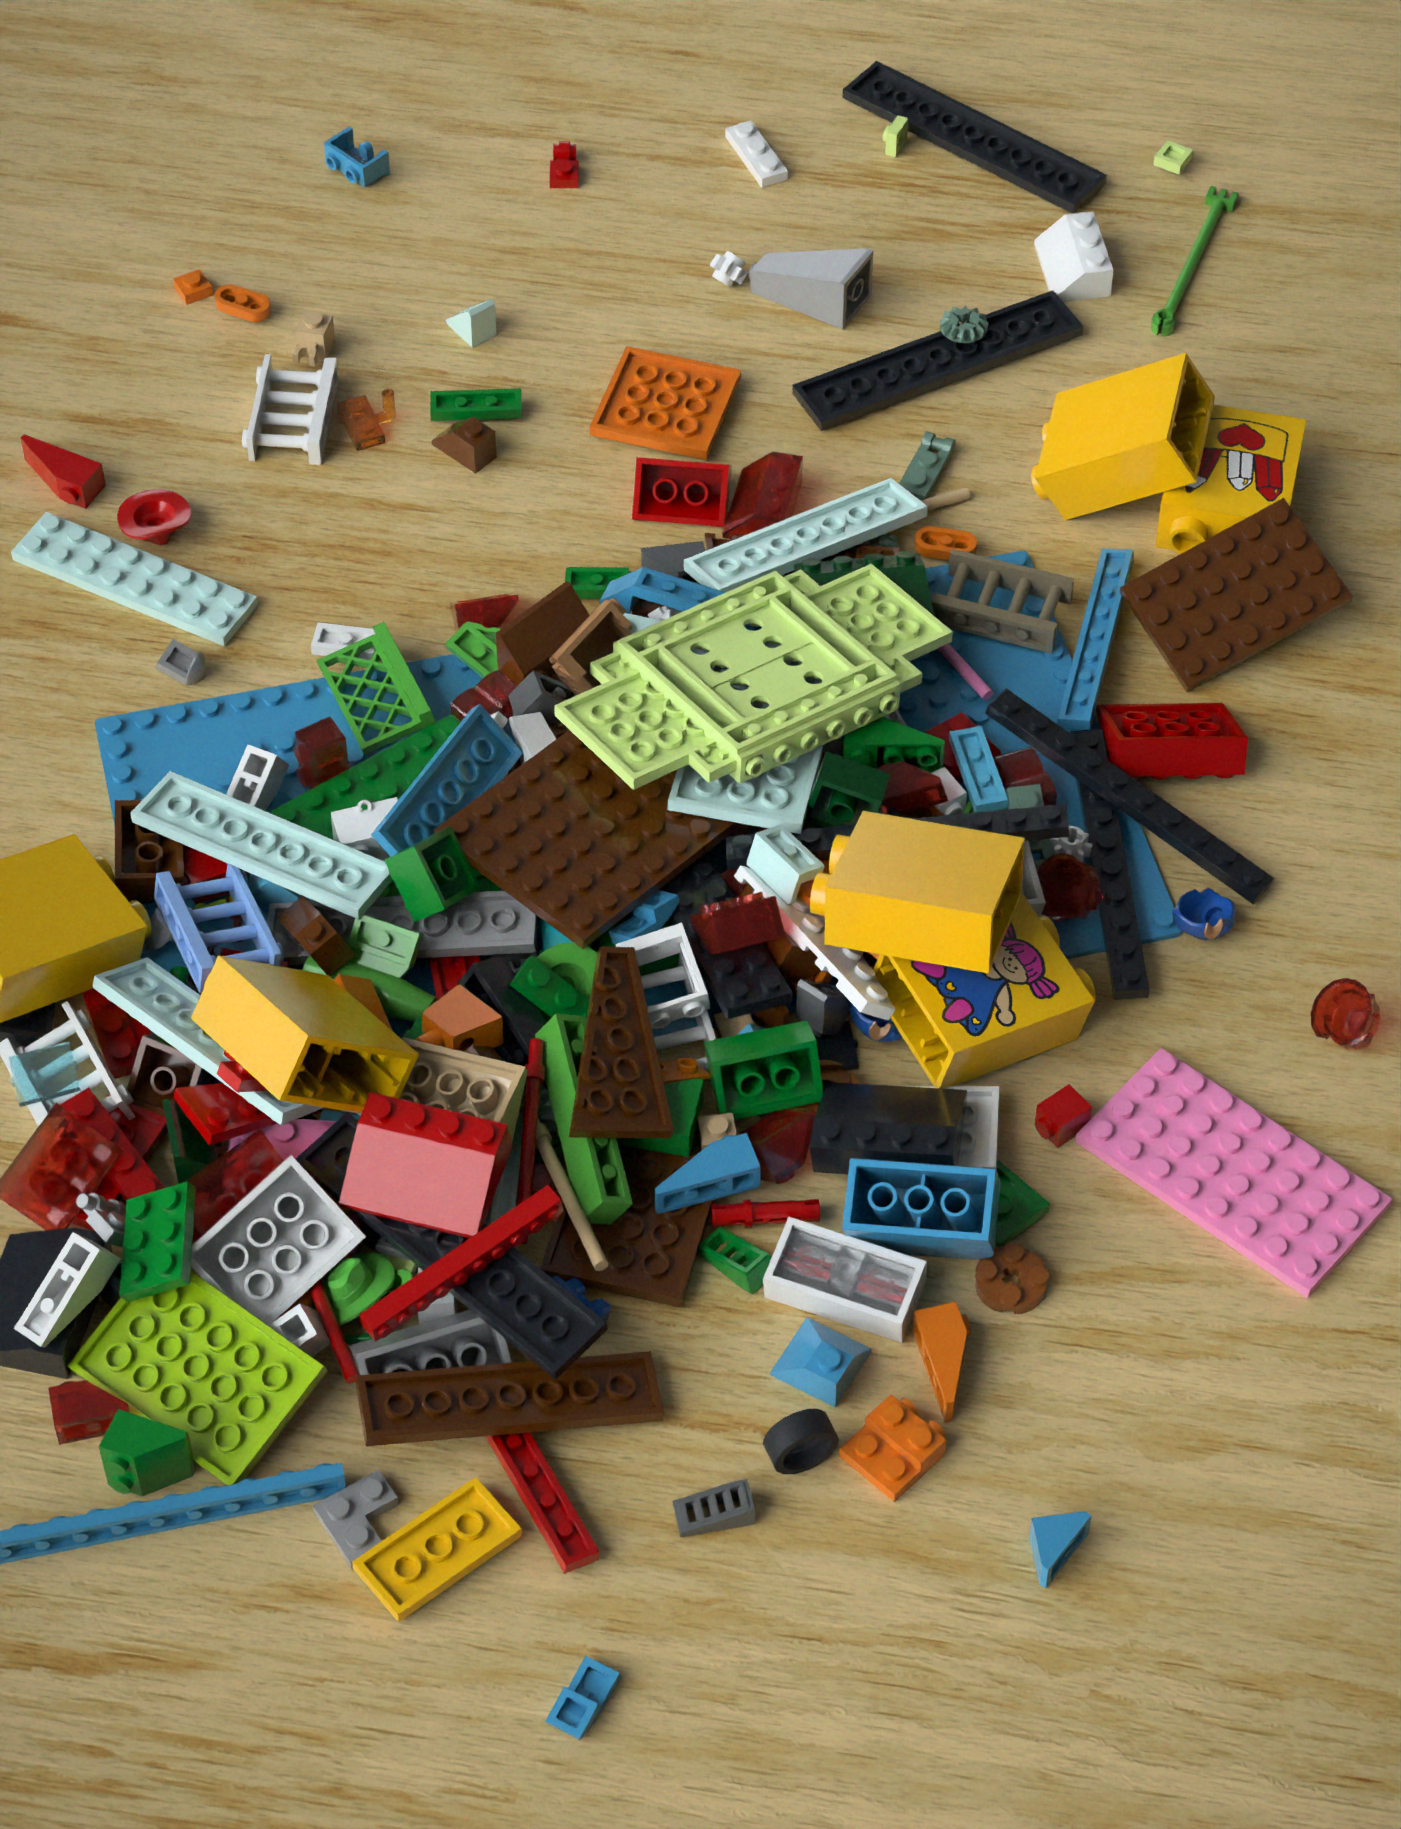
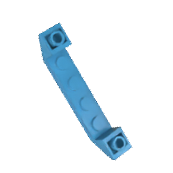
[599,567,762,631]

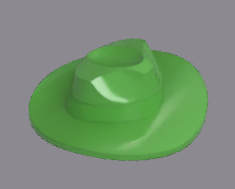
[535,942,597,1023]
[312,1252,396,1325]

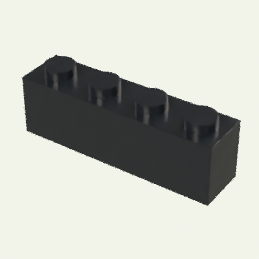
[457,957,548,1091]

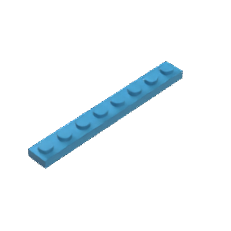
[1057,548,1134,730]

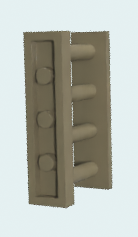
[931,549,1074,654]

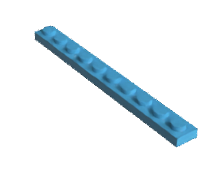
[0,1463,346,1564]

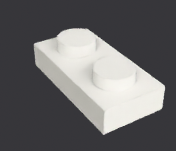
[311,622,375,661]

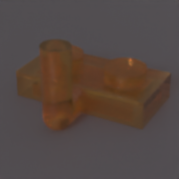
[337,389,396,451]

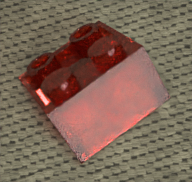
[689,891,785,954]

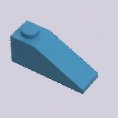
[655,1133,760,1215]

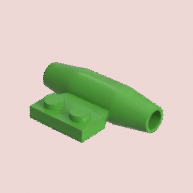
[302,914,438,1022]

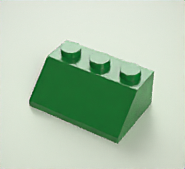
[704,1020,823,1120]

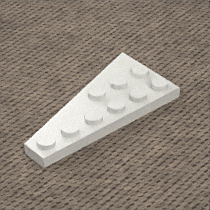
[734,865,896,1020]

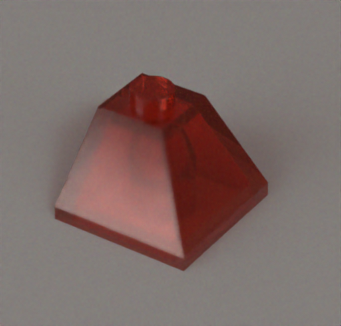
[450,593,519,632]
[737,1107,816,1184]

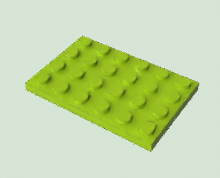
[67,1270,328,1485]

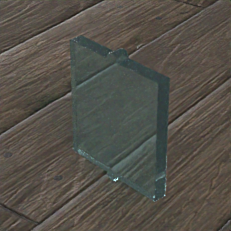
[9,1041,81,1107]

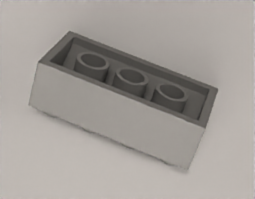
[349,1310,512,1375]

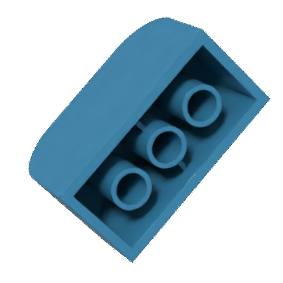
[842,1158,1001,1259]

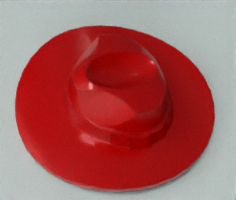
[117,489,192,546]

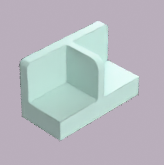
[747,824,825,905]

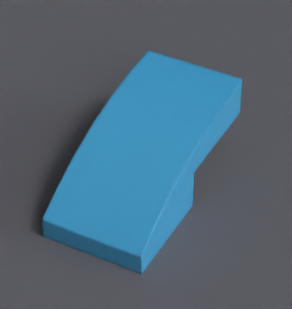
[609,890,680,944]
[545,1656,621,1741]

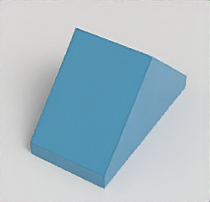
[1029,1511,1091,1589]

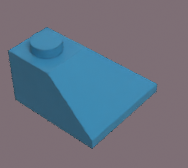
[771,1317,871,1407]

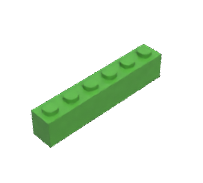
[535,1013,633,1225]

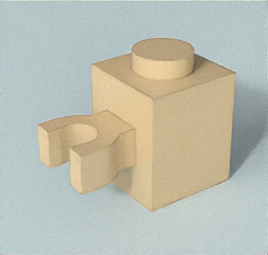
[292,310,335,367]

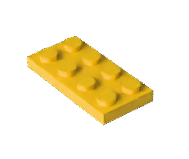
[352,1476,522,1622]

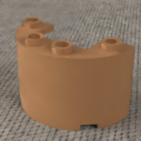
[549,598,633,696]

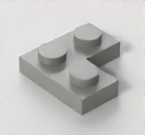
[313,1469,399,1570]

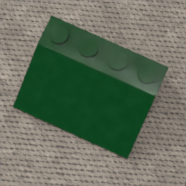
[794,551,934,615]

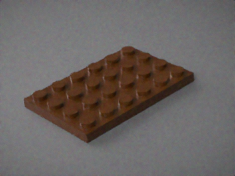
[1120,498,1353,692]
[540,1124,715,1308]

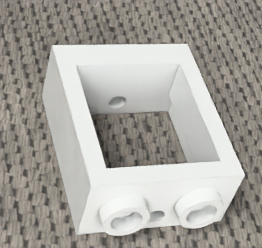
[616,923,711,1029]

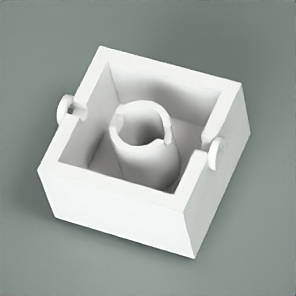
[331,797,398,861]

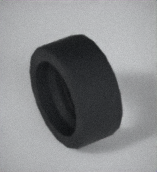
[763,1409,839,1475]

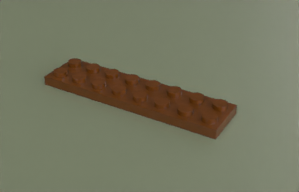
[356,1351,665,1447]

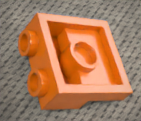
[839,1394,946,1502]

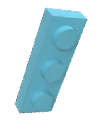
[949,726,1008,813]

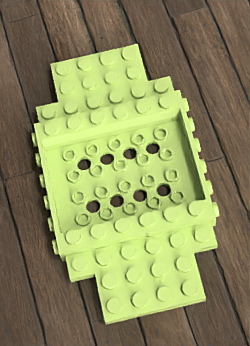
[554,564,953,790]

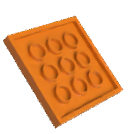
[590,346,741,460]

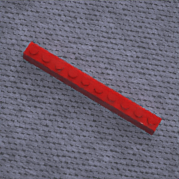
[359,1185,564,1342]

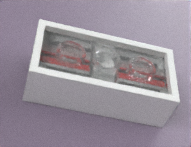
[763,1217,927,1343]

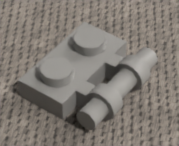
[76,1193,126,1248]

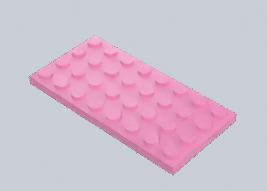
[1075,1048,1392,1299]

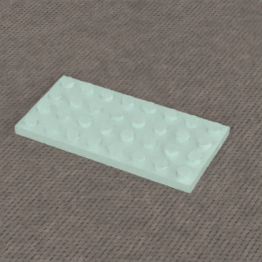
[667,629,825,834]

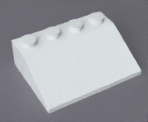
[191,1155,366,1326]

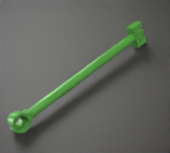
[1151,186,1239,336]

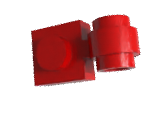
[549,141,579,189]

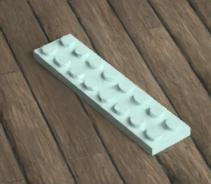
[684,478,927,592]
[11,512,258,647]
[131,771,393,920]
[93,957,325,1125]

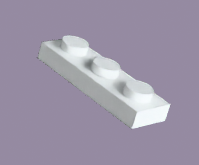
[725,120,788,188]

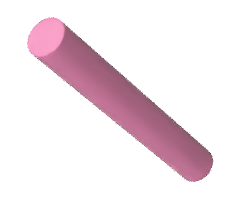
[937,643,993,701]

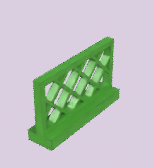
[316,622,435,755]

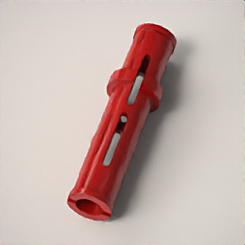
[711,1199,820,1228]

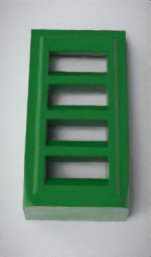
[698,1227,772,1294]

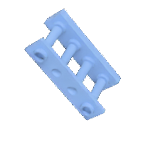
[154,863,284,993]

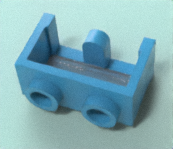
[324,127,390,188]

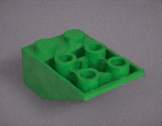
[841,717,945,788]

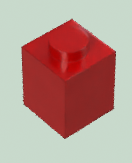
[1035,1084,1092,1148]

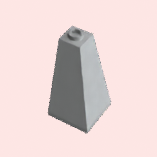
[749,248,874,330]

